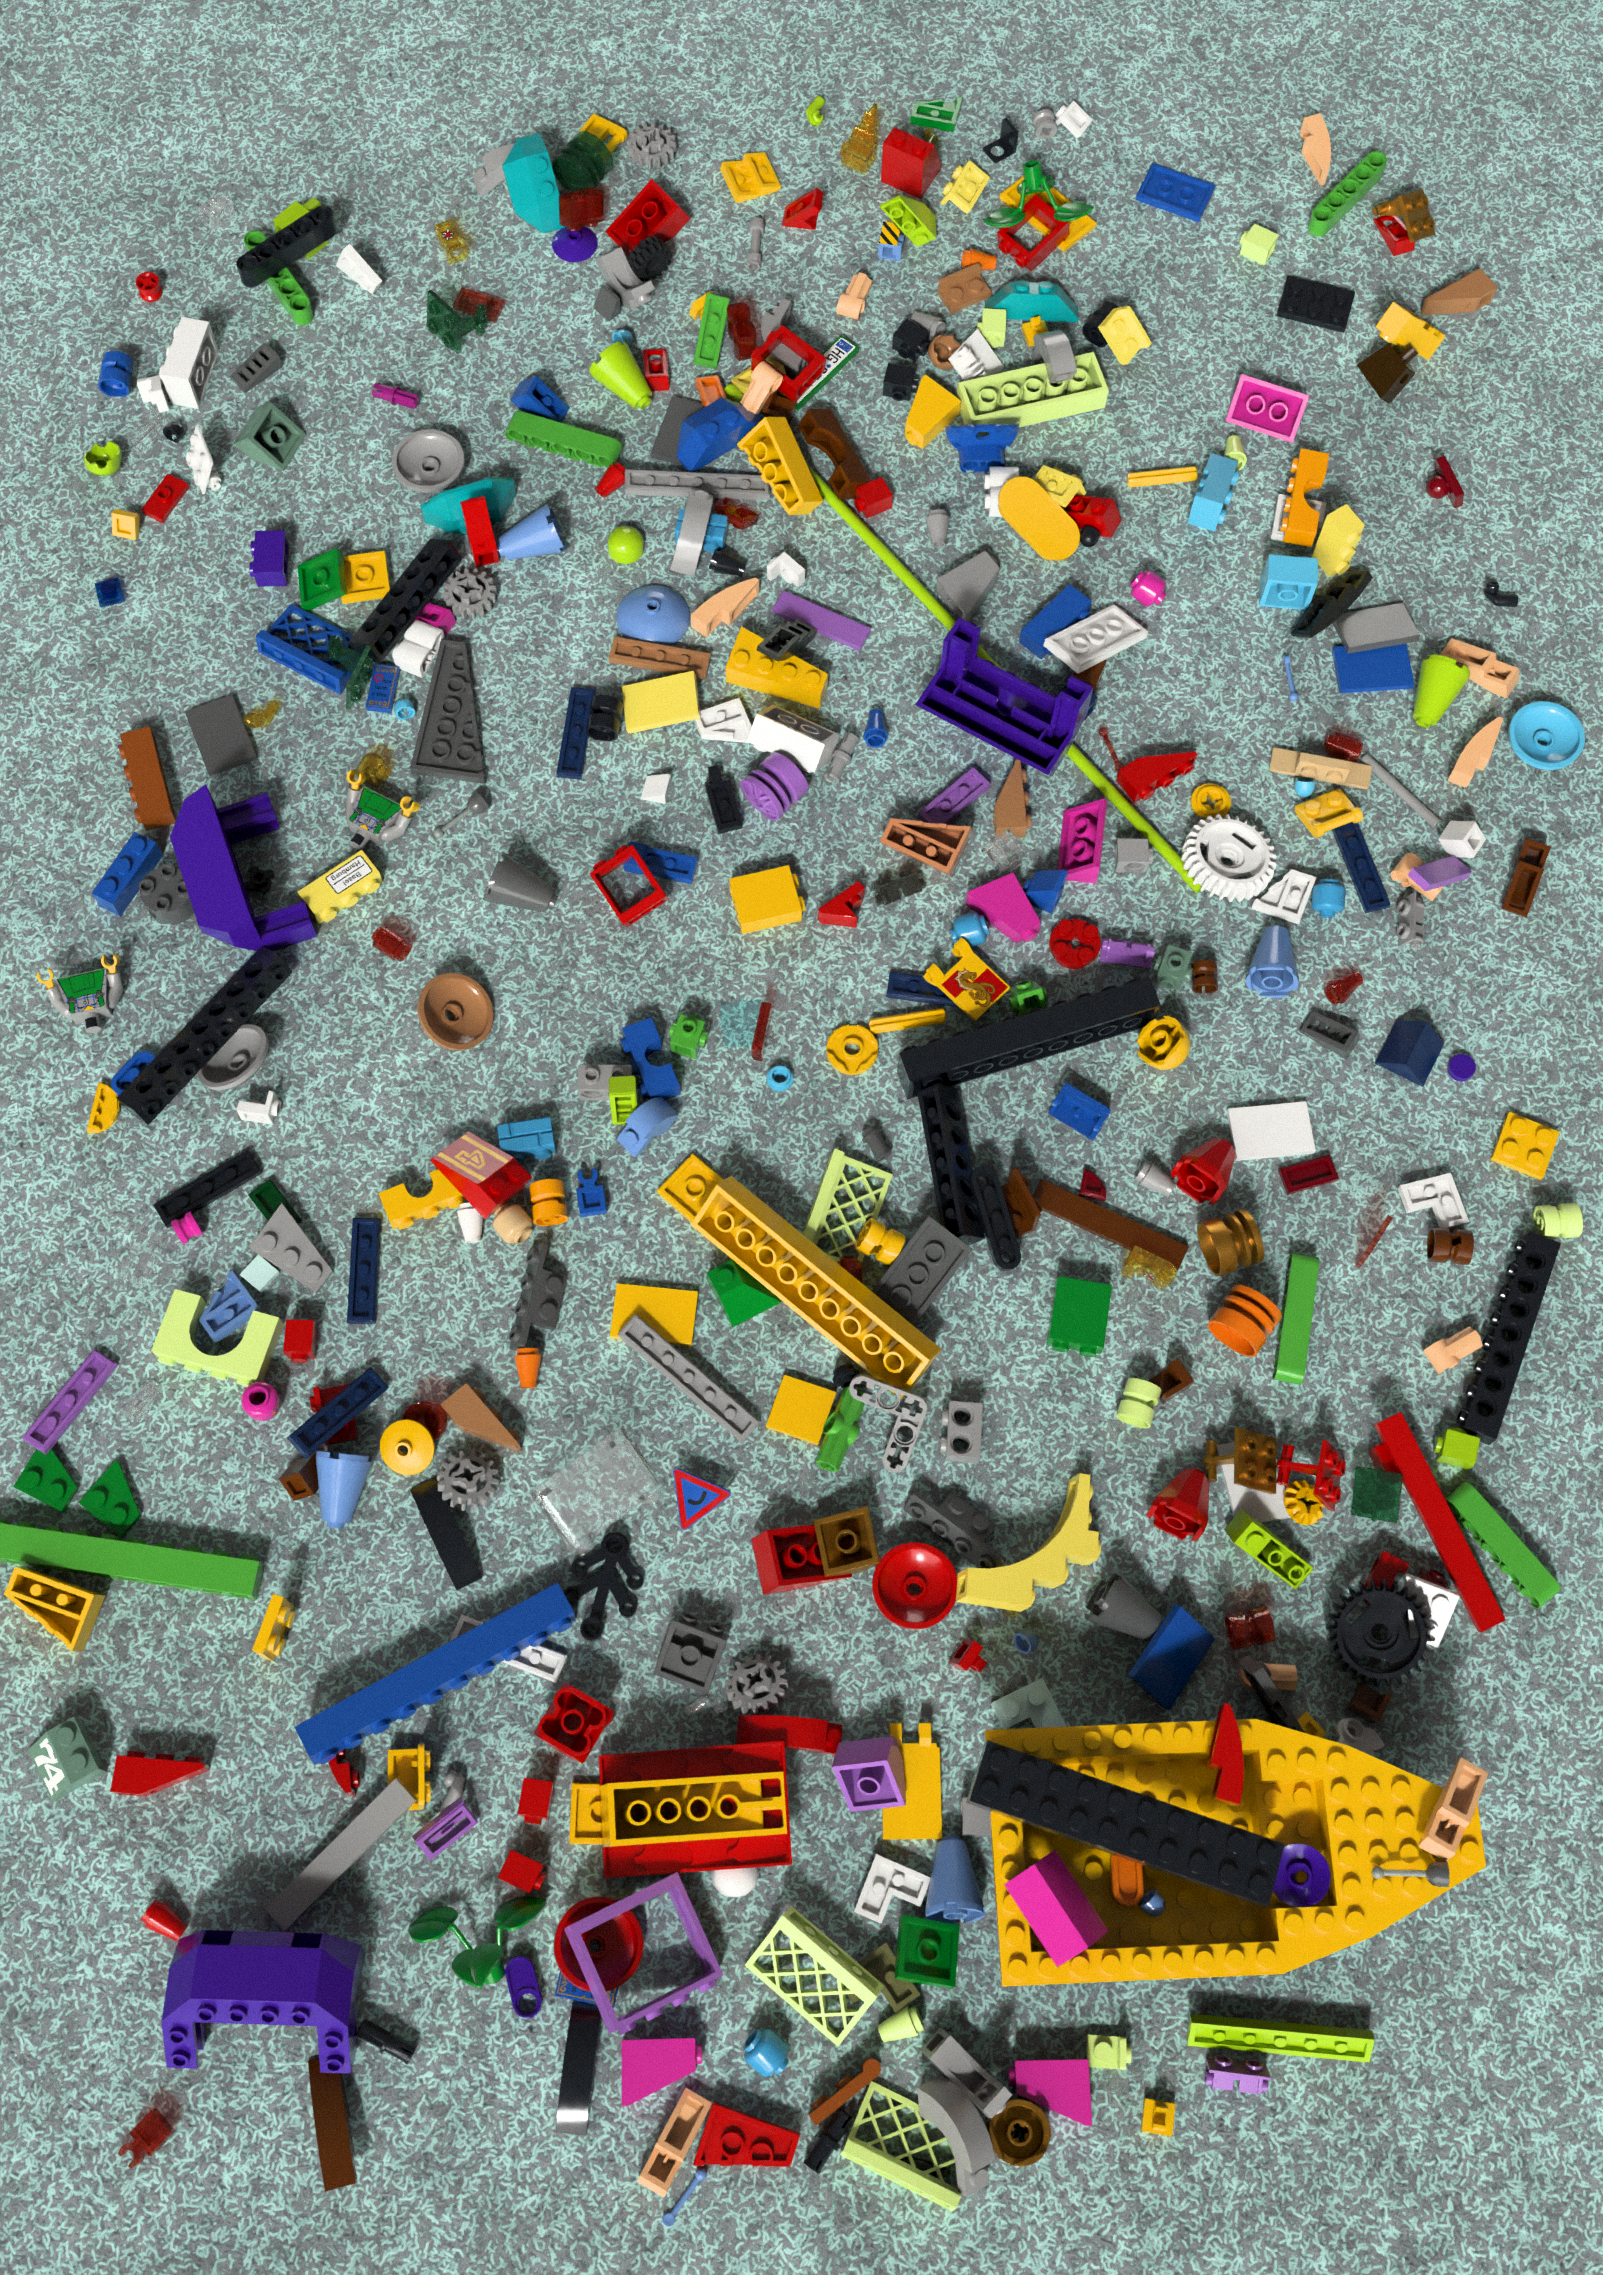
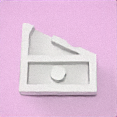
[336,244,382,294]
[694,698,752,743]
[1252,869,1317,924]
[1404,1573,1460,1648]

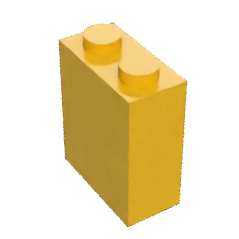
[729,865,805,934]

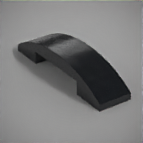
[410,1477,483,1591]
[556,2002,601,2136]

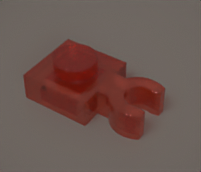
[714,497,759,530]
[118,2108,176,2169]

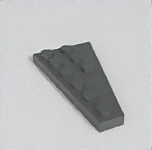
[410,639,485,784]

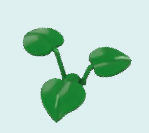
[983,160,1094,228]
[408,1896,547,1989]

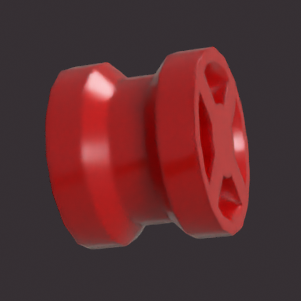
[135,272,163,302]

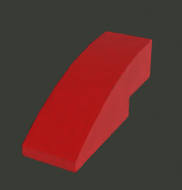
[1206,1703,1244,1807]

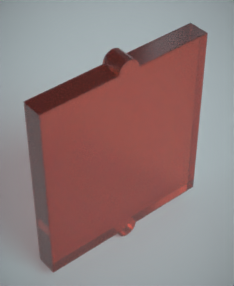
[1355,1215,1393,1268]

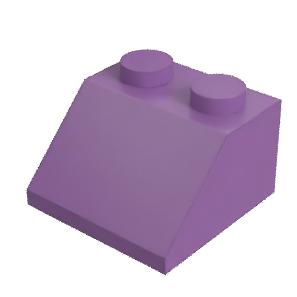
[832,1736,906,1812]

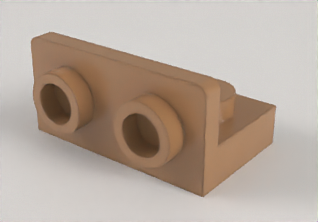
[937,263,992,314]

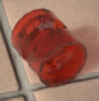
[1224,1605,1275,1651]

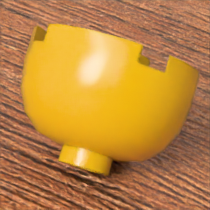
[1137,1016,1191,1070]

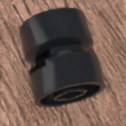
[1082,301,1119,348]
[586,695,623,742]

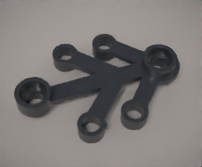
[564,1532,644,1642]

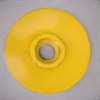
[380,1419,435,1475]

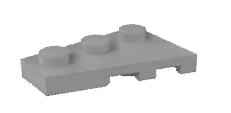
[249,1203,333,1294]

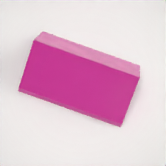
[1225,374,1310,443]
[1057,798,1107,884]
[1004,1850,1109,1967]

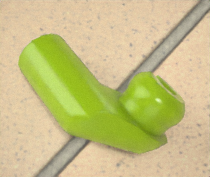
[805,96,825,126]

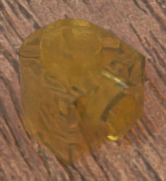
[355,753,391,788]

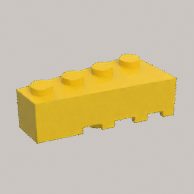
[737,417,823,515]
[725,627,828,709]

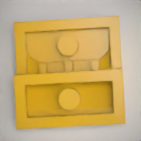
[720,152,781,203]

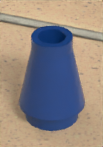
[863,709,888,748]

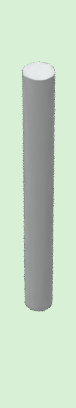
[1361,754,1441,828]

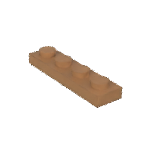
[609,636,711,680]

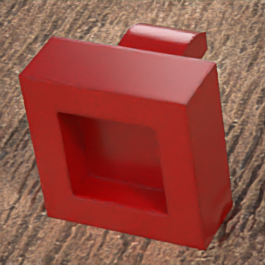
[949,1639,987,1672]

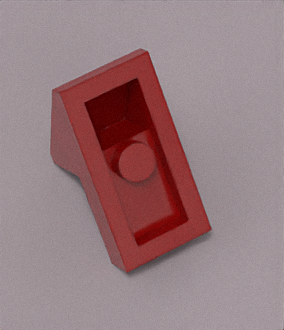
[782,188,823,230]
[817,881,865,928]

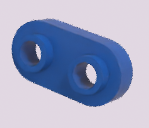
[111,1051,155,1096]

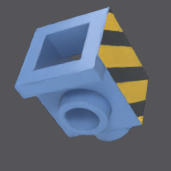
[878,221,905,261]

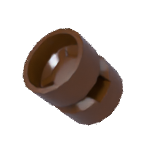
[1427,1227,1474,1265]

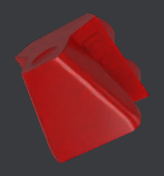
[533,1682,615,1764]

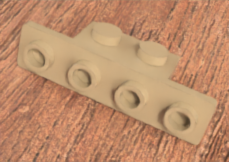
[1269,747,1372,790]

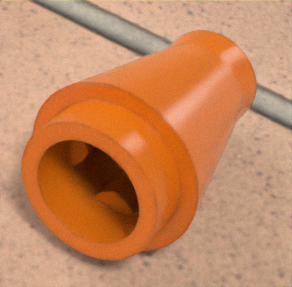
[961,248,996,271]
[514,1348,542,1388]

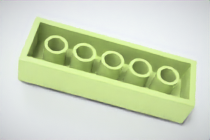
[957,352,1109,436]

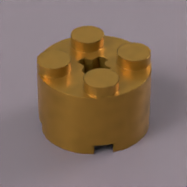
[986,2098,1051,2167]

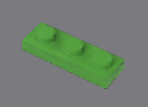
[693,293,730,369]

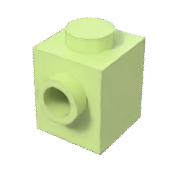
[1239,223,1279,265]
[977,308,1006,348]

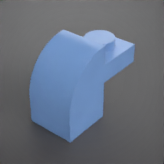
[616,1097,679,1157]

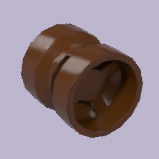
[1191,960,1218,993]

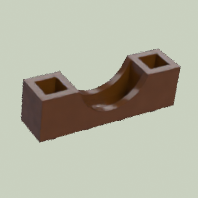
[798,409,871,499]

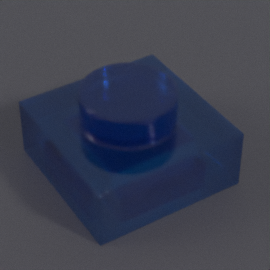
[94,578,125,608]

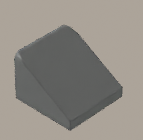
[594,285,621,321]

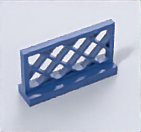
[256,604,365,695]

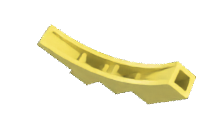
[956,1473,1101,1612]

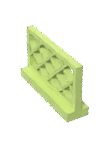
[802,1149,893,1272]
[745,1906,884,2046]
[840,2081,961,2211]

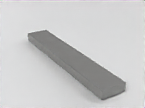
[625,469,770,500]
[617,1314,760,1443]
[265,1778,417,1931]

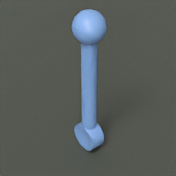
[1283,655,1299,702]
[662,2167,707,2226]

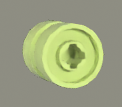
[1533,1202,1583,1239]
[1116,1378,1162,1428]

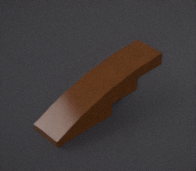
[308,2058,358,2192]

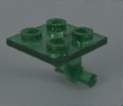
[426,290,488,354]
[327,635,374,710]

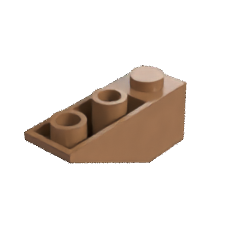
[1420,268,1498,315]
[993,759,1031,839]
[440,1383,522,1453]

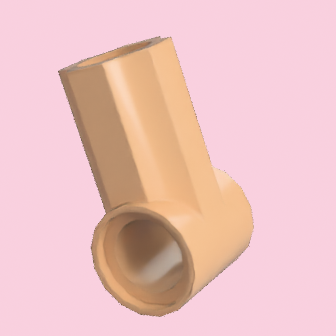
[836,272,872,321]
[740,361,783,414]
[1391,853,1444,901]
[1423,1326,1483,1375]
[1236,1661,1297,1691]

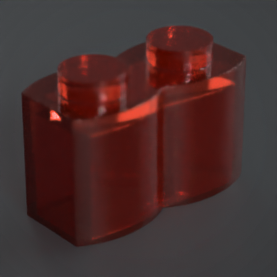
[559,188,605,231]
[727,302,756,361]

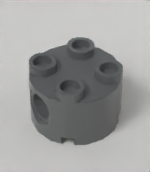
[139,864,194,925]

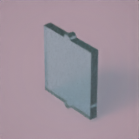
[719,1001,767,1049]

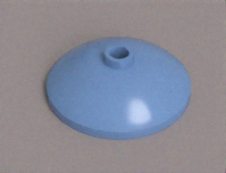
[616,585,690,646]

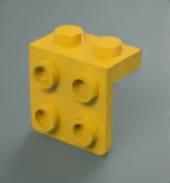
[388,1744,431,1811]

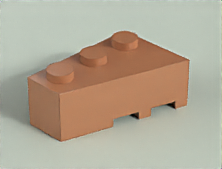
[880,818,974,877]

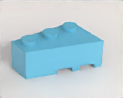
[1187,453,1240,531]

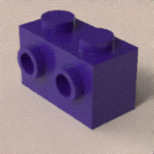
[249,530,289,587]

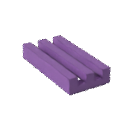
[412,1798,478,1860]

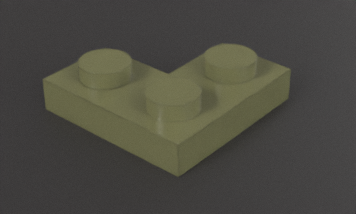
[836,1942,920,2013]

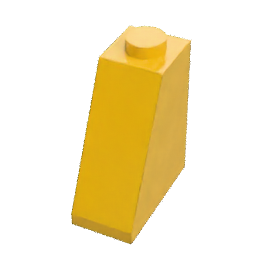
[905,374,961,449]

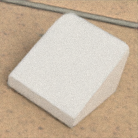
[641,774,671,804]

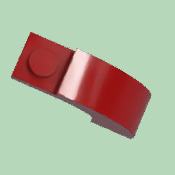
[736,1715,842,1755]

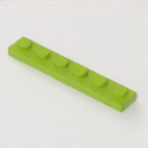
[1186,2014,1375,2062]

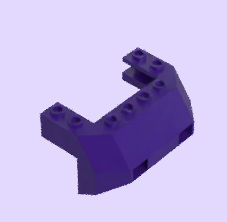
[915,618,1093,776]
[170,784,317,952]
[161,1930,365,2073]

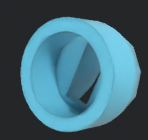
[612,328,633,346]
[394,698,415,720]
[1294,777,1316,797]

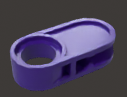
[505,1956,543,2018]

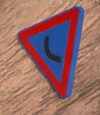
[673,1468,731,1530]

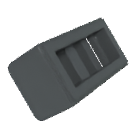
[230,343,282,393]
[1299,1010,1359,1060]

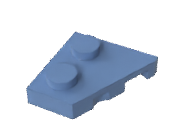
[199,1270,262,1343]

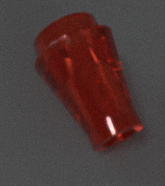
[1324,971,1363,1004]

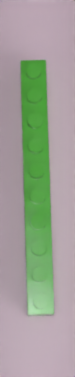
[0,1518,265,1600]

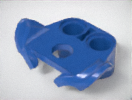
[945,423,1019,472]

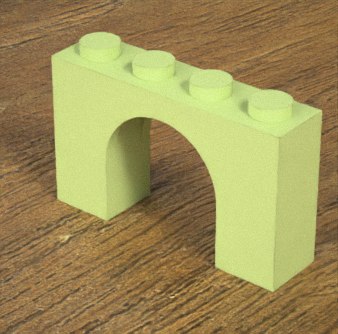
[151,1289,284,1387]

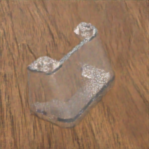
[531,1427,665,1557]

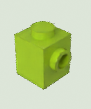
[1433,1428,1480,1470]

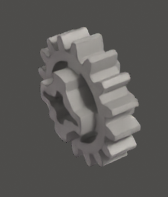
[627,123,676,169]
[443,568,497,620]
[437,1450,499,1511]
[725,1654,789,1715]

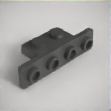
[509,1242,567,1351]
[904,1491,1006,1569]

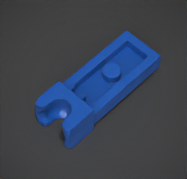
[623,841,698,885]

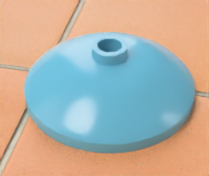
[1508,701,1585,770]

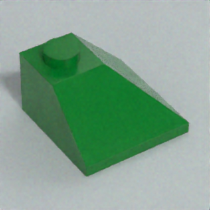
[707,1260,781,1328]

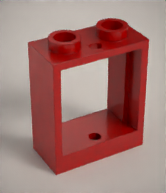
[997,195,1070,271]
[751,325,826,403]
[589,845,669,927]

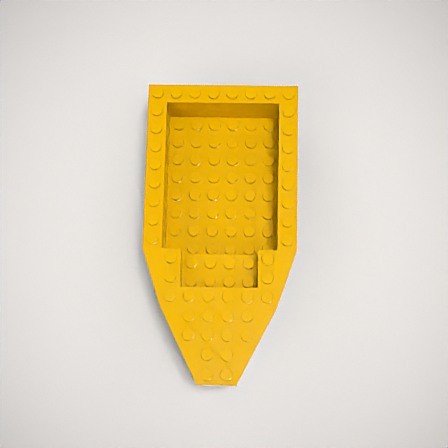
[984,1719,1486,1987]

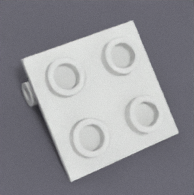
[948,329,1004,381]
[186,425,222,495]

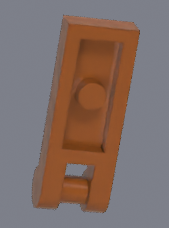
[808,2058,881,2126]

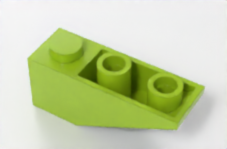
[880,195,936,246]
[1224,1508,1314,1590]

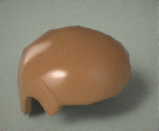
[928,334,963,371]

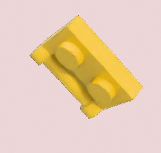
[569,113,628,168]
[1295,788,1363,838]

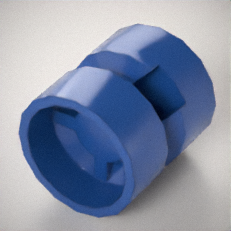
[98,351,134,397]

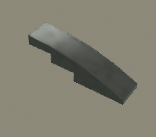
[1291,570,1373,638]
[757,619,817,662]

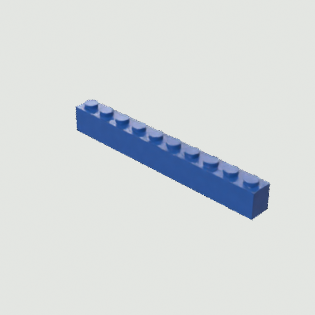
[295,1582,576,1766]

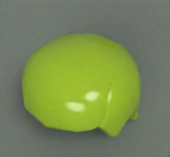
[83,441,122,476]
[607,526,644,564]

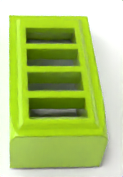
[609,1076,638,1125]

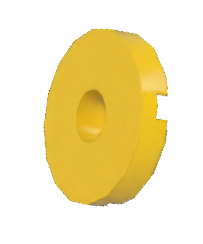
[826,1025,878,1075]

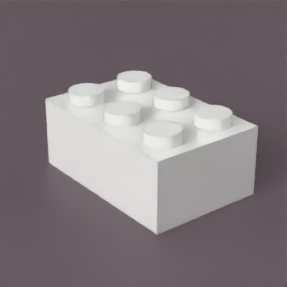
[159,317,219,409]
[747,704,840,773]

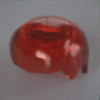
[402,1400,447,1441]

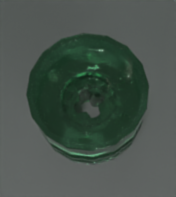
[552,131,613,197]

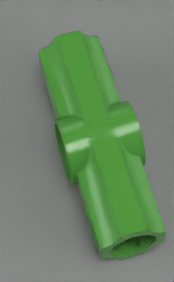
[815,1386,865,1473]

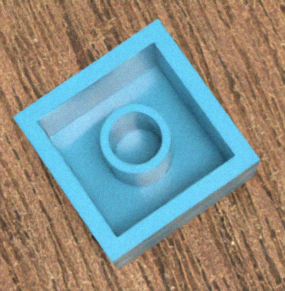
[1259,554,1318,610]

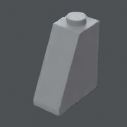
[936,551,1000,621]

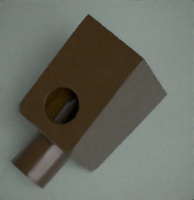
[1357,343,1419,403]

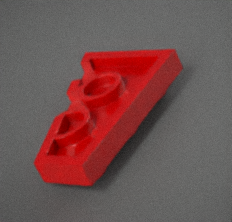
[693,2102,801,2167]

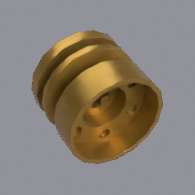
[1197,1209,1264,1277]

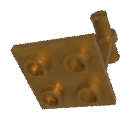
[1372,189,1435,243]
[1203,1427,1277,1494]

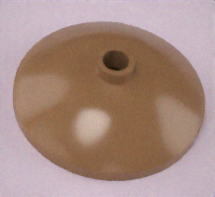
[417,973,493,1051]

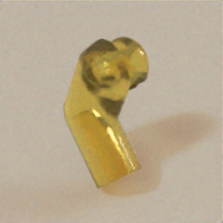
[923,128,940,151]
[243,701,280,728]

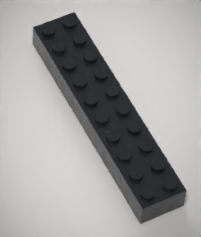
[897,977,1161,1100]
[966,1741,1285,1907]

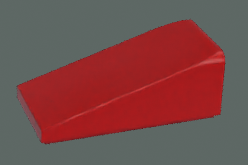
[1373,216,1415,256]
[643,348,669,391]

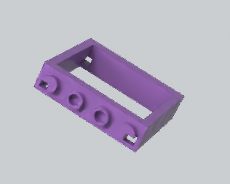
[564,1872,723,2035]

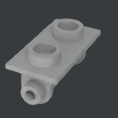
[1396,892,1425,949]

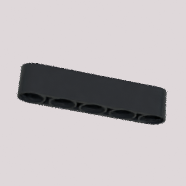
[236,205,337,287]

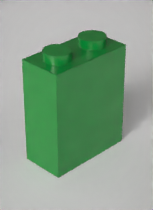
[1046,1276,1112,1357]

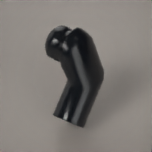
[1484,581,1518,607]

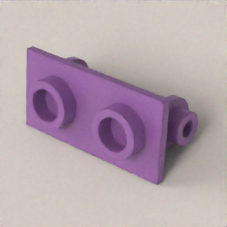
[1099,938,1155,969]
[1205,2055,1271,2095]

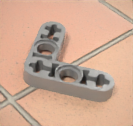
[849,1374,928,1473]

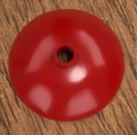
[872,1542,957,1630]
[553,1897,643,1992]

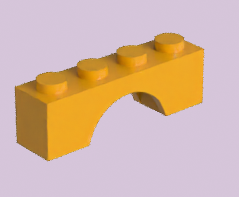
[1280,449,1329,547]

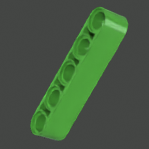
[1308,151,1387,237]
[244,231,314,325]
[505,411,623,468]
[1272,1252,1319,1385]
[1445,1482,1561,1609]

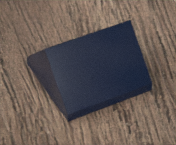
[1375,1020,1444,1087]

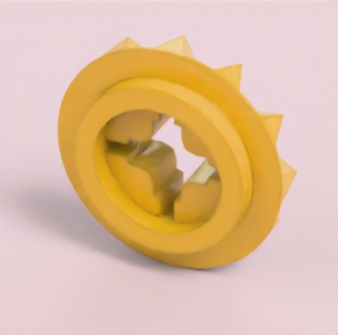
[1191,784,1231,820]
[1283,1480,1325,1525]

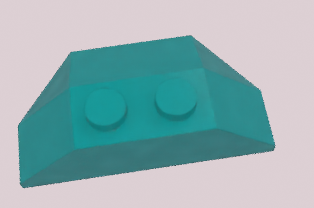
[502,133,565,233]
[985,280,1078,322]
[420,478,516,534]

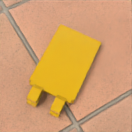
[882,1723,942,1840]

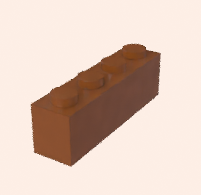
[118,726,176,831]

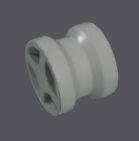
[1032,109,1058,139]

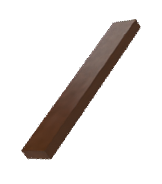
[1032,1179,1189,1272]

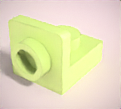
[1086,2034,1132,2070]

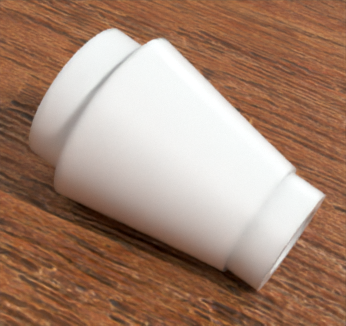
[457,1203,483,1243]

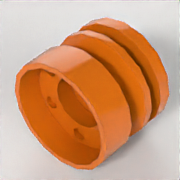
[1207,1284,1282,1357]

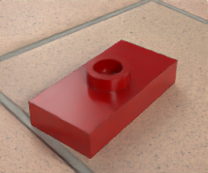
[141,474,189,523]

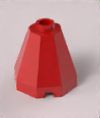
[1171,1138,1236,1205]
[1146,1468,1210,1541]

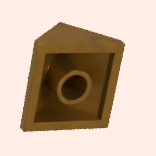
[813,1506,881,1577]

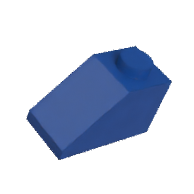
[510,376,570,423]
[1023,869,1068,914]

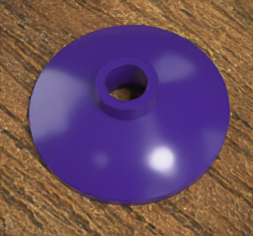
[552,225,598,262]
[1273,1844,1331,1907]

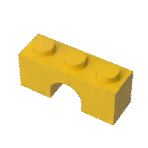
[378,1169,466,1229]

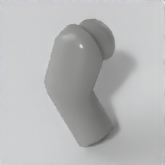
[439,1770,465,1813]

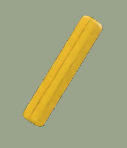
[1126,466,1197,487]
[869,1008,946,1034]

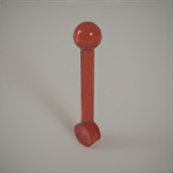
[1098,727,1125,772]

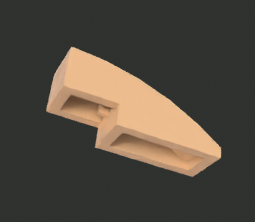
[1300,113,1331,186]
[691,578,759,637]
[1440,638,1519,699]
[1448,717,1504,788]
[1418,1757,1488,1861]
[637,2088,712,2198]

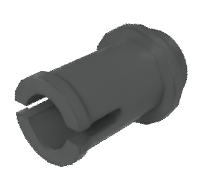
[861,1126,892,1162]

